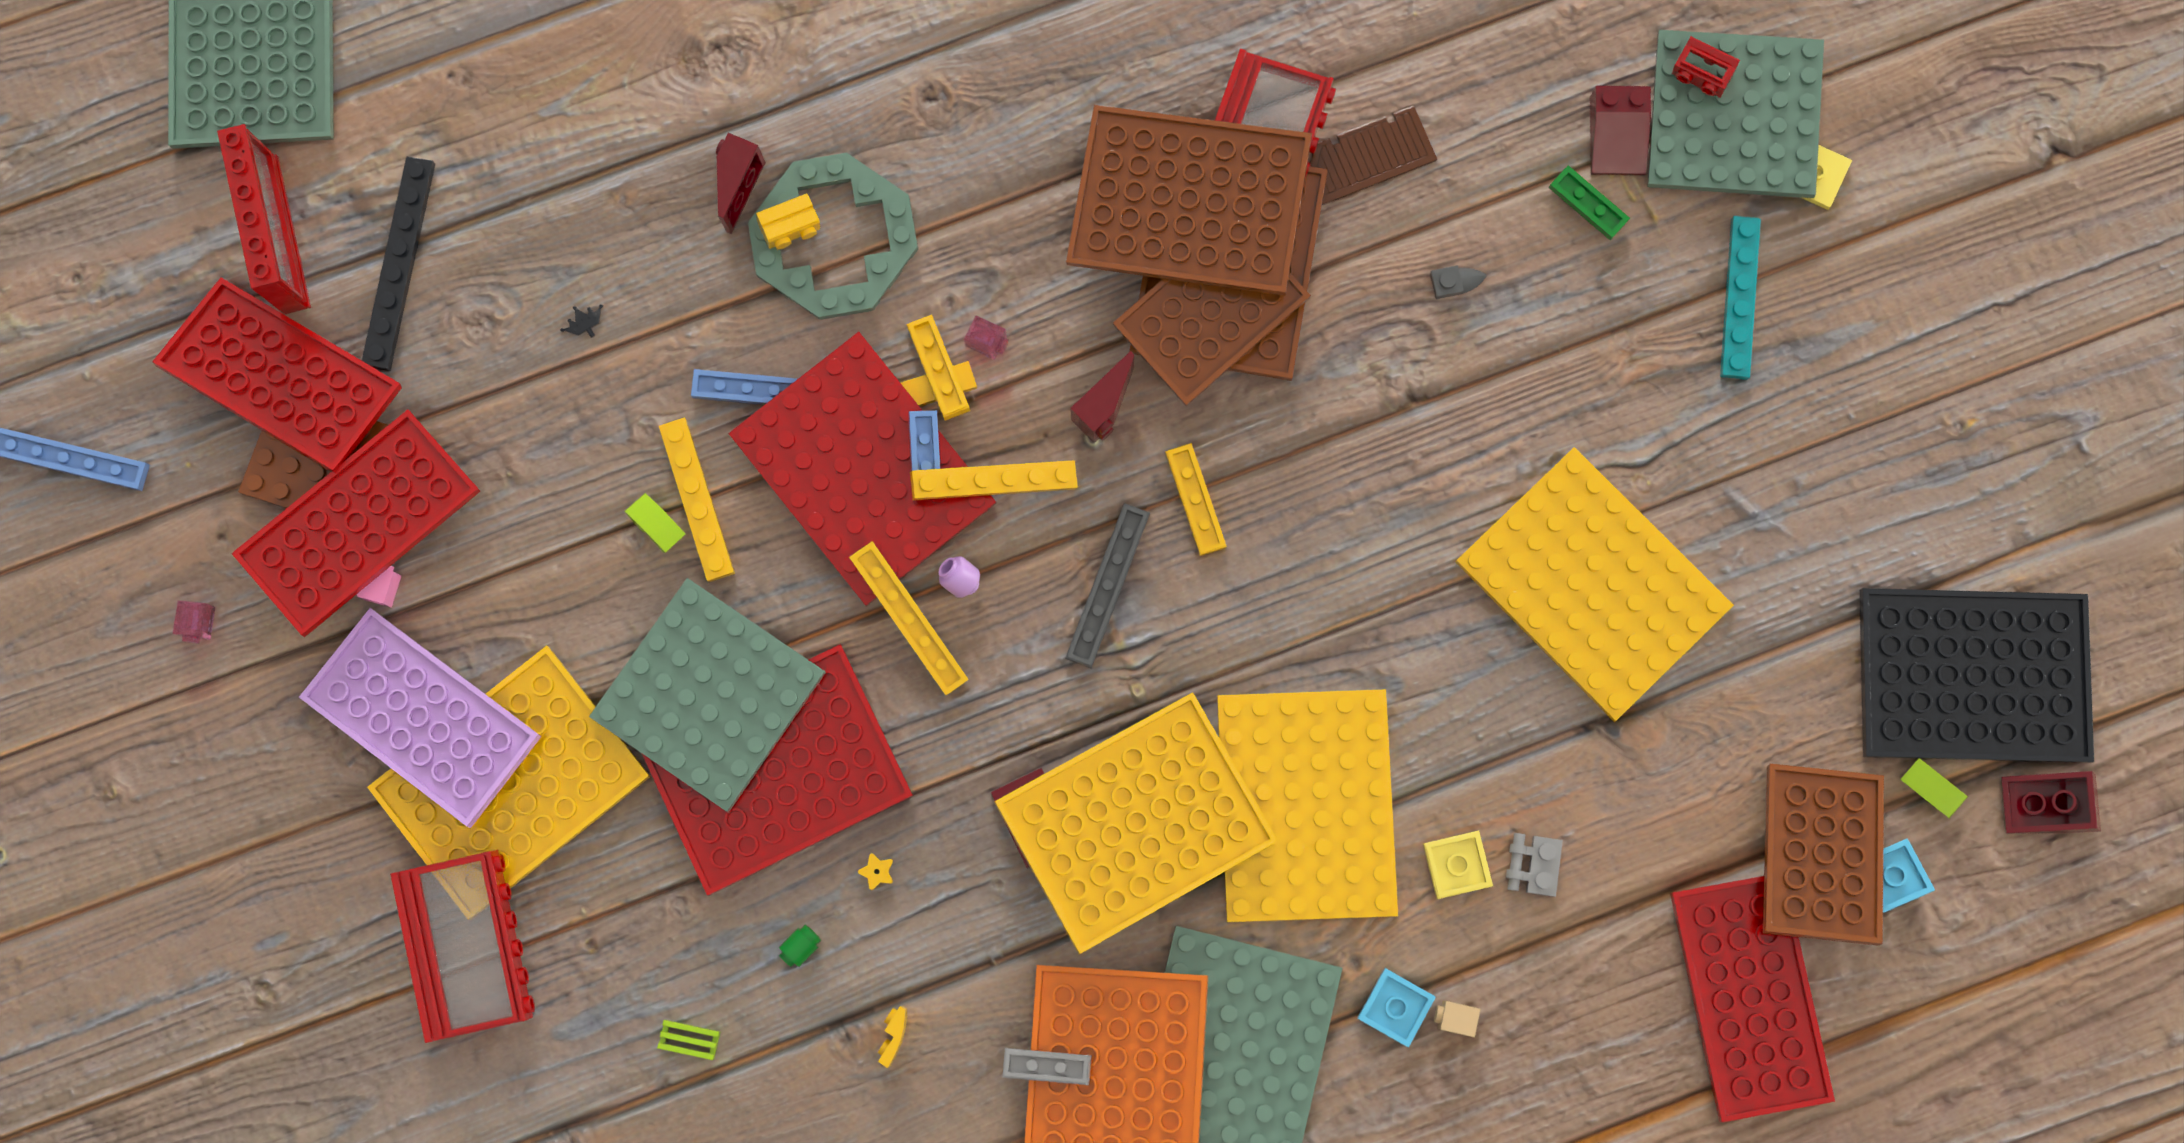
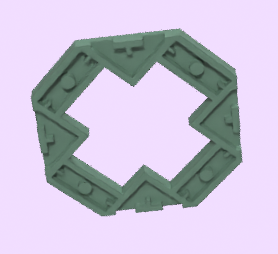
[748,153,918,320]

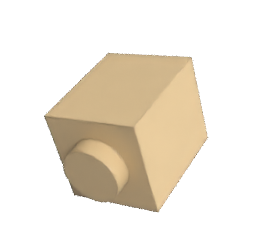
[1434,1001,1480,1037]

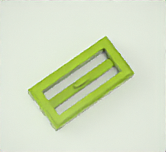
[657,1020,721,1060]

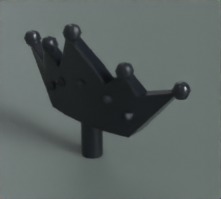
[560,304,603,338]

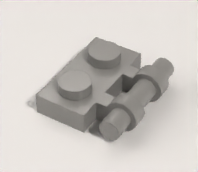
[1506,833,1563,897]

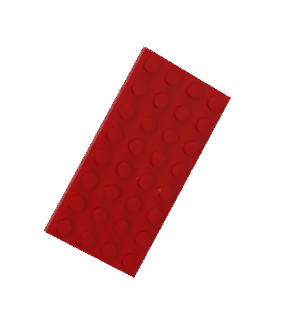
[152,277,402,473]
[231,409,481,638]
[1670,876,1835,1122]

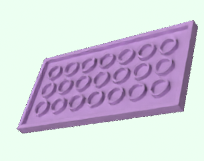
[299,608,542,828]

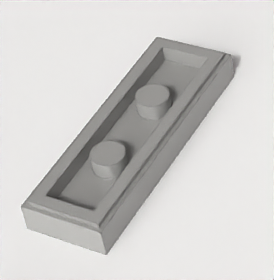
[1002,1048,1092,1085]

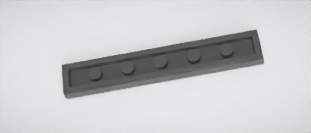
[1065,503,1150,669]

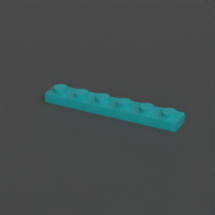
[1720,216,1761,380]

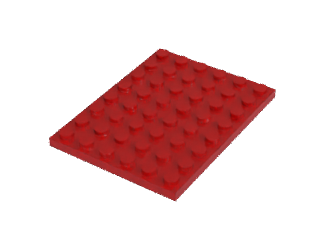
[728,332,996,607]
[642,644,913,896]

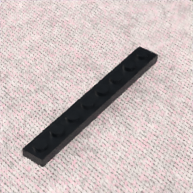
[362,156,436,371]

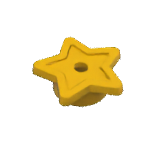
[858,853,893,890]

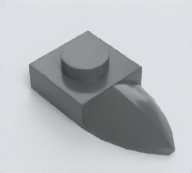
[1430,265,1486,299]

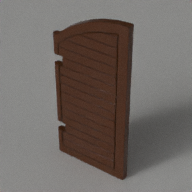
[1310,105,1437,205]

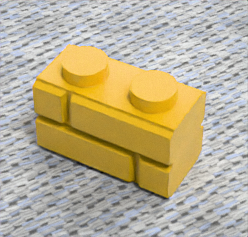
[756,193,820,250]

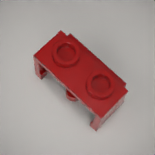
[1672,36,1740,98]

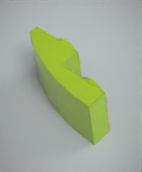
[624,493,686,553]
[1900,758,1968,818]

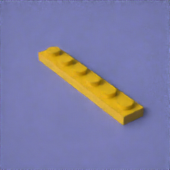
[659,417,735,582]
[910,460,1078,500]
[849,541,969,695]

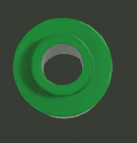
[779,924,821,967]

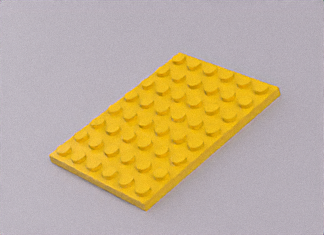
[1455,447,1734,722]
[367,646,651,920]
[1217,689,1398,922]
[994,692,1278,954]

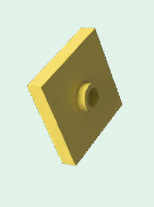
[1802,145,1852,210]
[1423,831,1493,899]

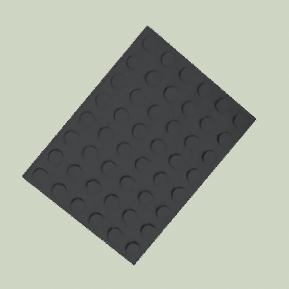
[1859,588,2094,763]

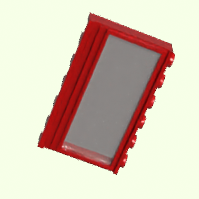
[1215,48,1336,179]
[217,124,311,314]
[390,850,535,1043]

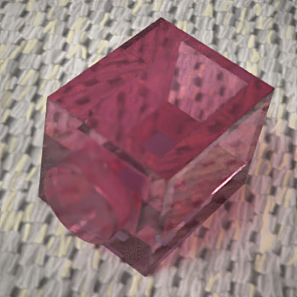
[964,315,1009,360]
[172,600,215,644]

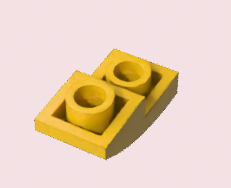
[878,1006,907,1068]

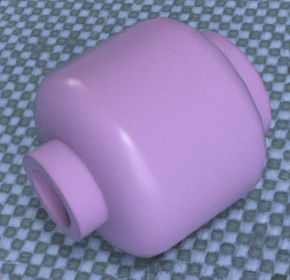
[938,556,980,598]

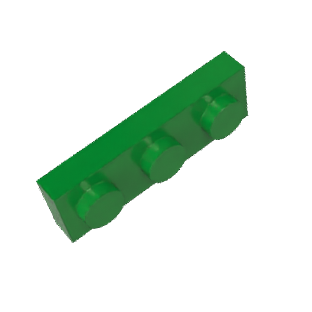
[1548,165,1630,241]

